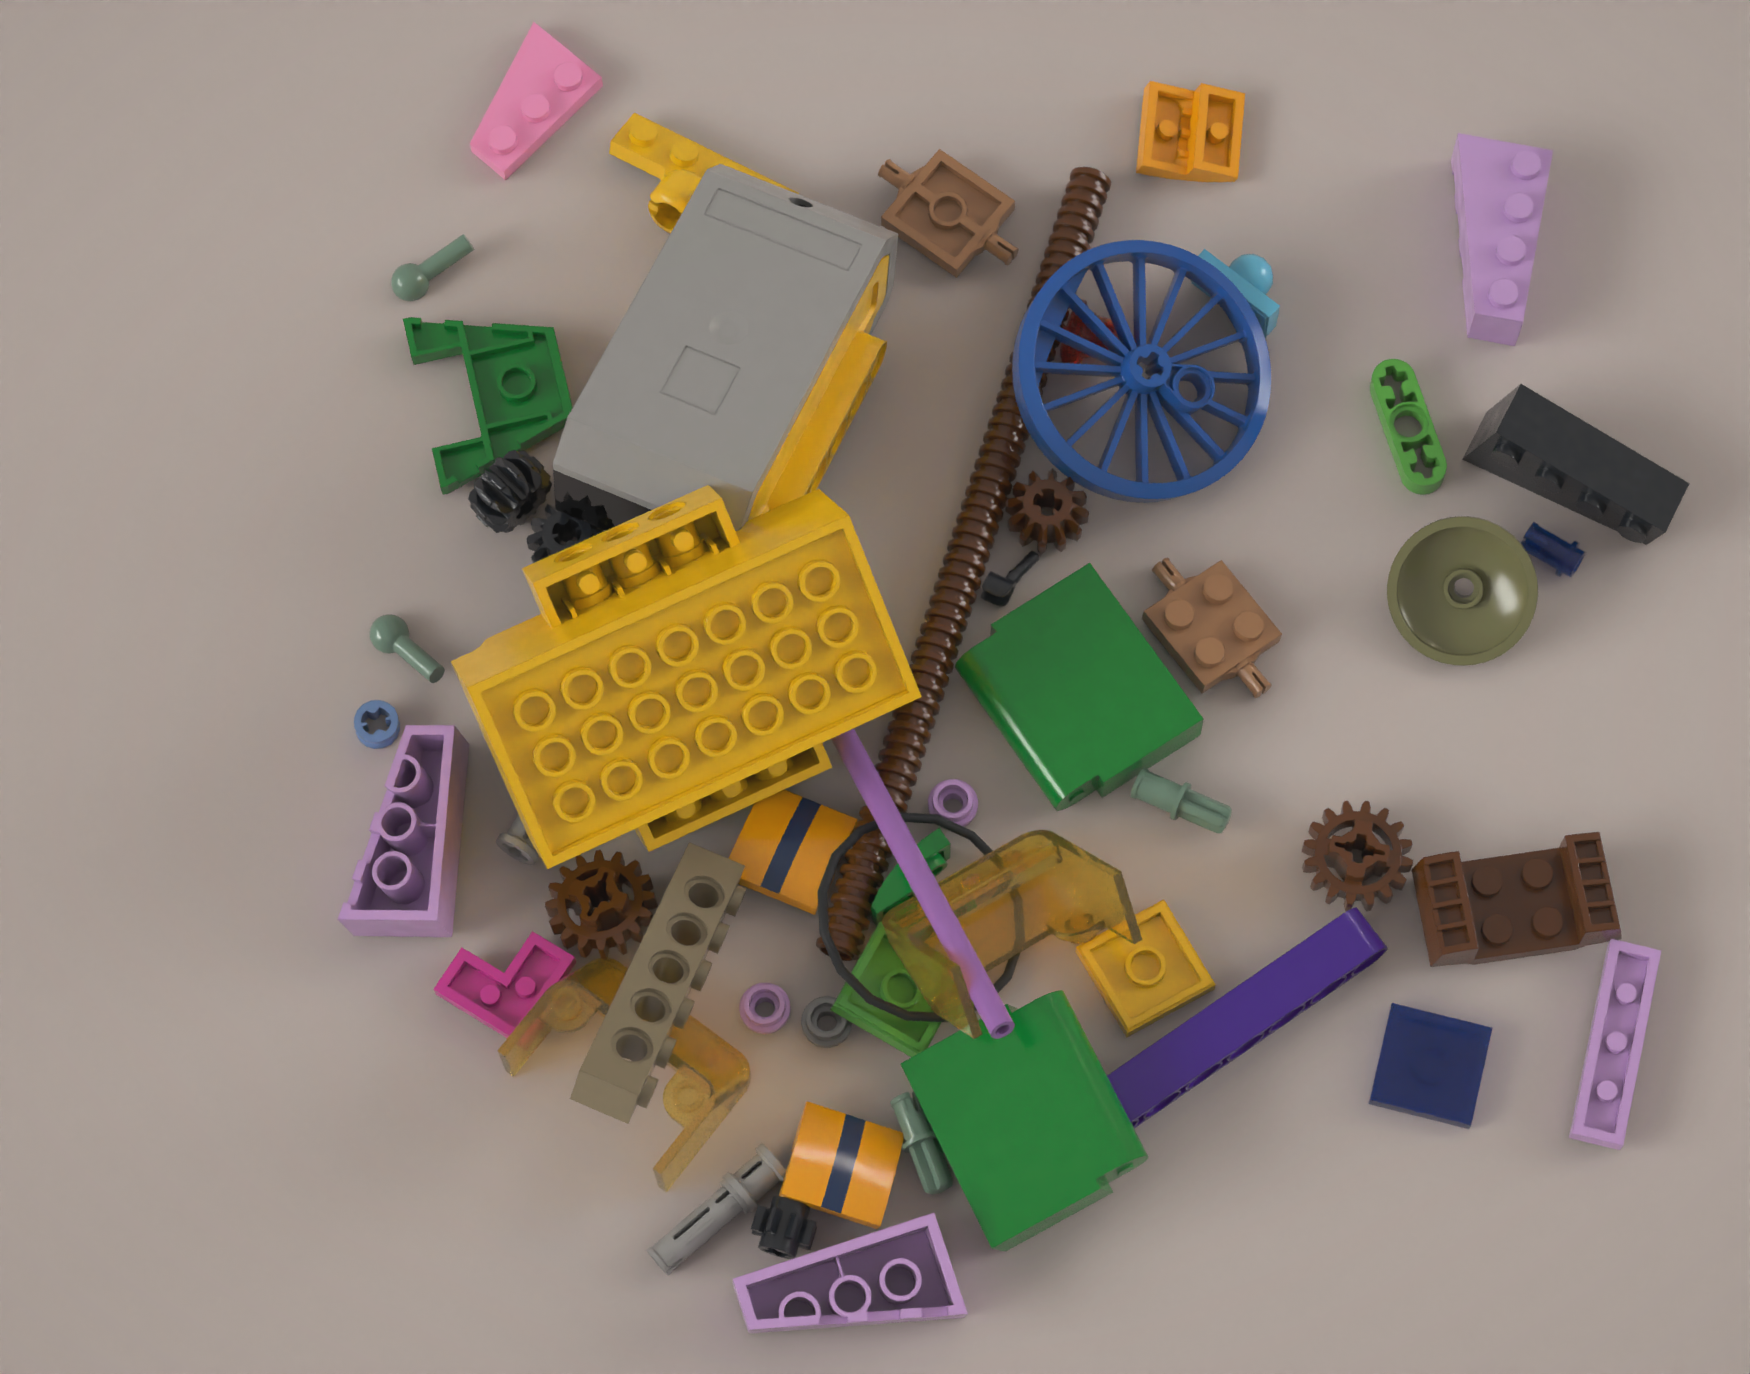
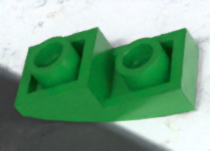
[871,828,951,926]

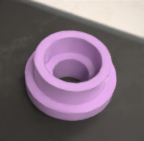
[928,779,978,827]
[739,983,791,1034]

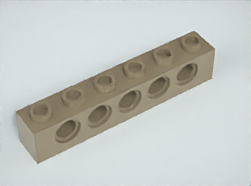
[570,842,747,1124]

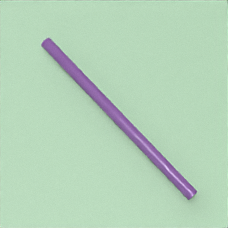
[831,728,1015,1039]

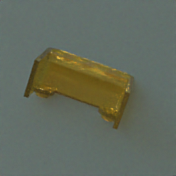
[882,830,1142,1039]
[497,958,751,1192]

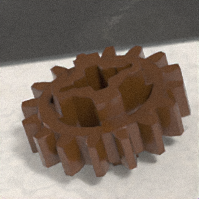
[1302,801,1413,912]
[545,850,658,960]

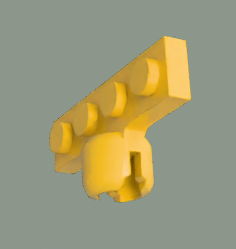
[609,112,799,233]

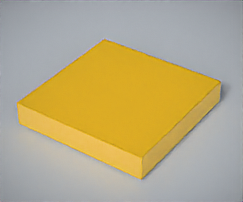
[1075,899,1216,1038]

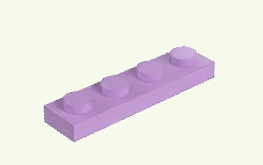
[1569,939,1662,1150]

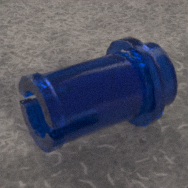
[1521,522,1586,577]

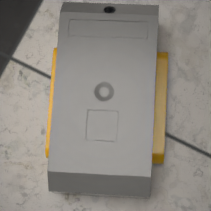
[553,164,898,531]

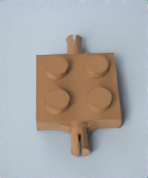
[878,149,1019,278]
[1141,557,1282,698]

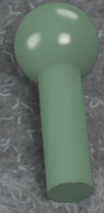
[391,234,474,301]
[370,614,445,683]

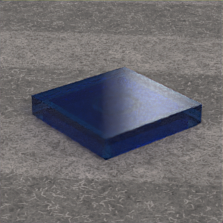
[1368,1003,1492,1129]

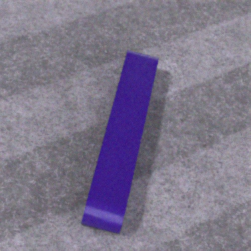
[1107,907,1388,1129]

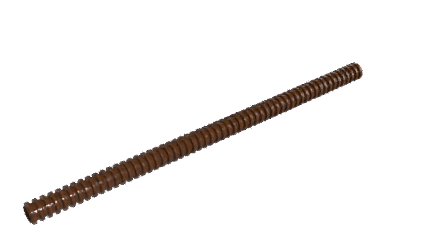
[816,167,1112,961]

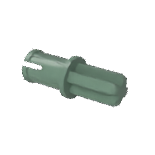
[1131,768,1232,833]
[890,1091,953,1195]

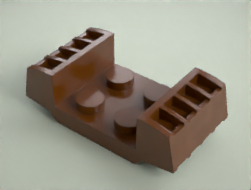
[1411,832,1622,967]

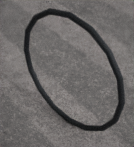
[817,813,1025,1022]

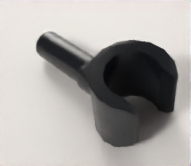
[981,551,1040,606]

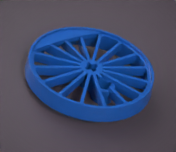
[1012,240,1271,503]

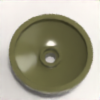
[1387,516,1538,666]

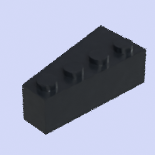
[1462,384,1690,545]

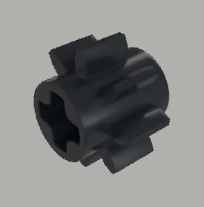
[751,1196,817,1259]

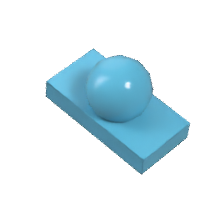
[1191,249,1280,338]

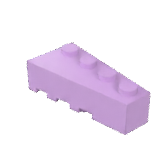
[1451,133,1553,346]
[338,725,469,937]
[733,1213,968,1334]

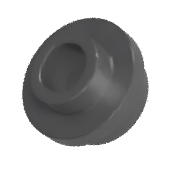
[801,996,853,1048]

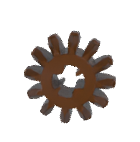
[1005,468,1089,555]

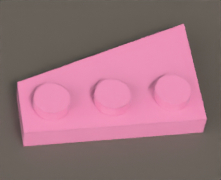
[470,22,603,180]

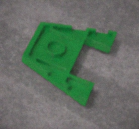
[403,317,573,495]

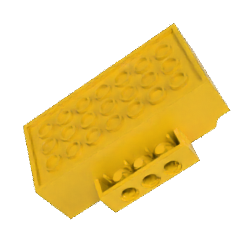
[451,485,922,869]

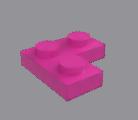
[433,931,576,1046]

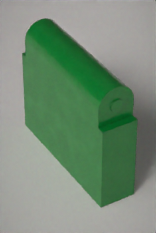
[955,563,1204,811]
[900,990,1148,1252]

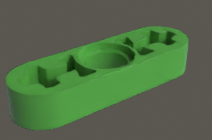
[1370,359,1447,495]

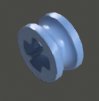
[354,700,400,749]

